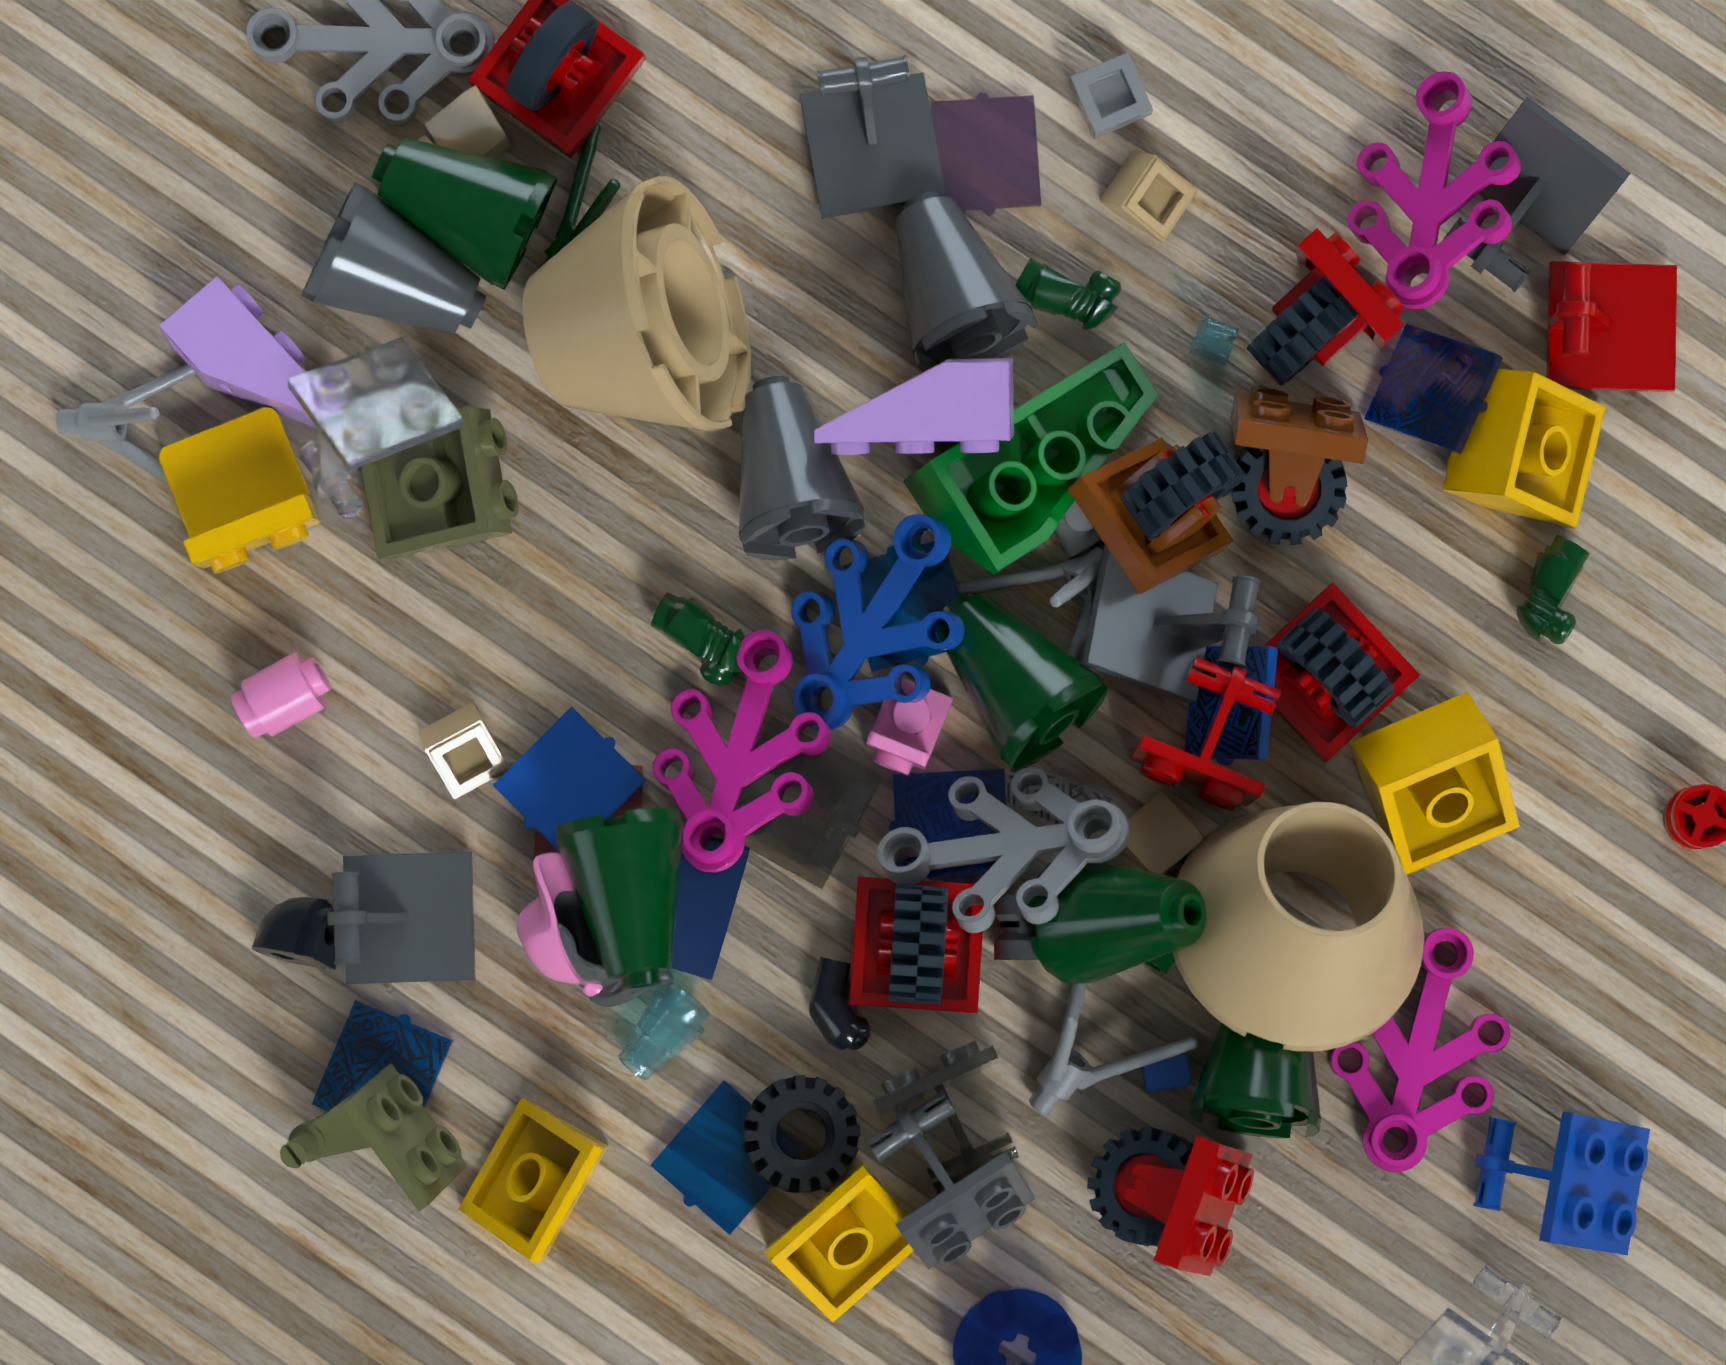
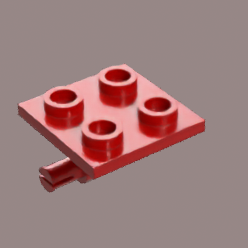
[1546,261,1677,392]
[1129,656,1281,811]

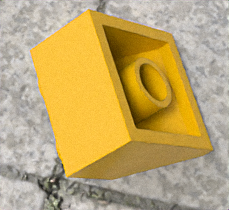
[1443,367,1606,529]
[1350,692,1520,875]

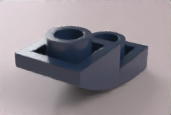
[672,836,750,980]

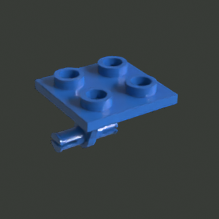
[1473,1111,1650,1256]

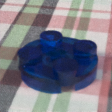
[952,1287,1082,1365]

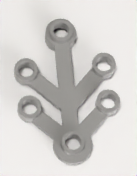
[246,0,494,125]
[877,767,1130,933]

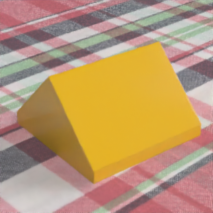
[458,1097,609,1264]
[765,1162,914,1323]

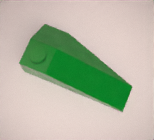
[903,342,1158,574]

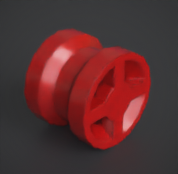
[1663,784,1726,850]

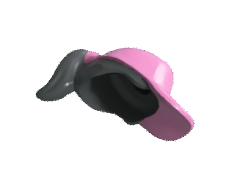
[517,852,674,1007]

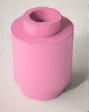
[230,652,331,739]

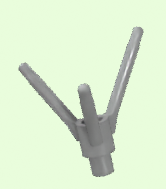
[56,363,196,482]
[957,547,1104,660]
[1029,983,1198,1115]

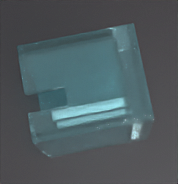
[1189,316,1239,365]

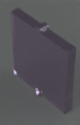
[930,92,1041,216]

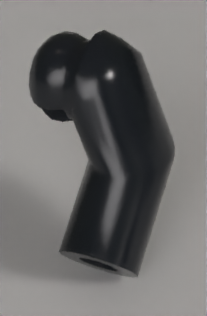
[809,957,871,1050]

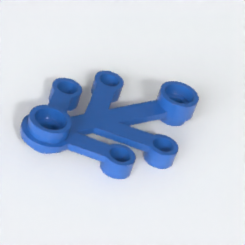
[791,514,965,731]

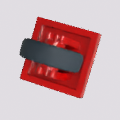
[468,0,646,159]

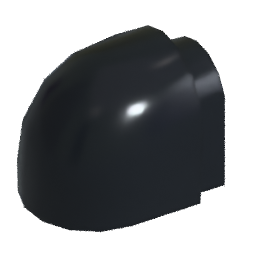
[251,897,336,970]

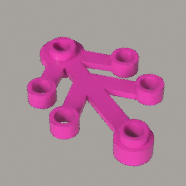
[1347,71,1521,309]
[652,630,831,873]
[1329,928,1510,1172]

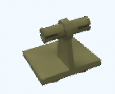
[280,1063,467,1211]

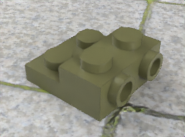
[355,406,519,559]

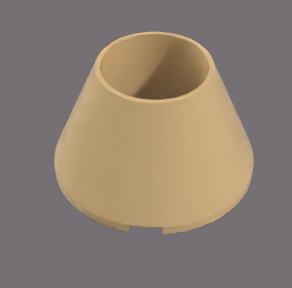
[522,176,751,432]
[1172,802,1424,1051]

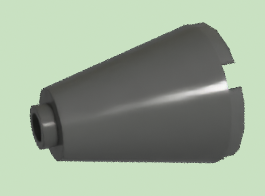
[301,182,486,335]
[895,192,1037,372]
[739,376,865,560]

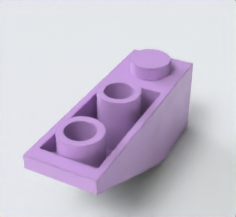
[159,276,348,437]
[814,358,1014,455]

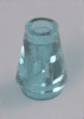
[618,983,709,1080]

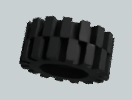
[742,1075,861,1193]

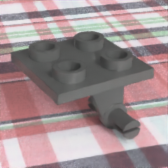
[800,55,946,219]
[1443,97,1631,293]
[1081,545,1260,704]
[327,852,476,984]
[865,1090,1035,1270]

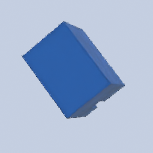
[1141,1053,1192,1092]

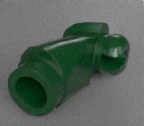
[1015,258,1121,330]
[1515,535,1590,644]
[651,592,745,686]

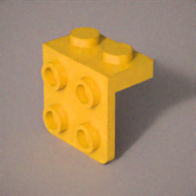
[159,407,322,574]

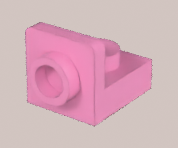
[866,678,953,776]

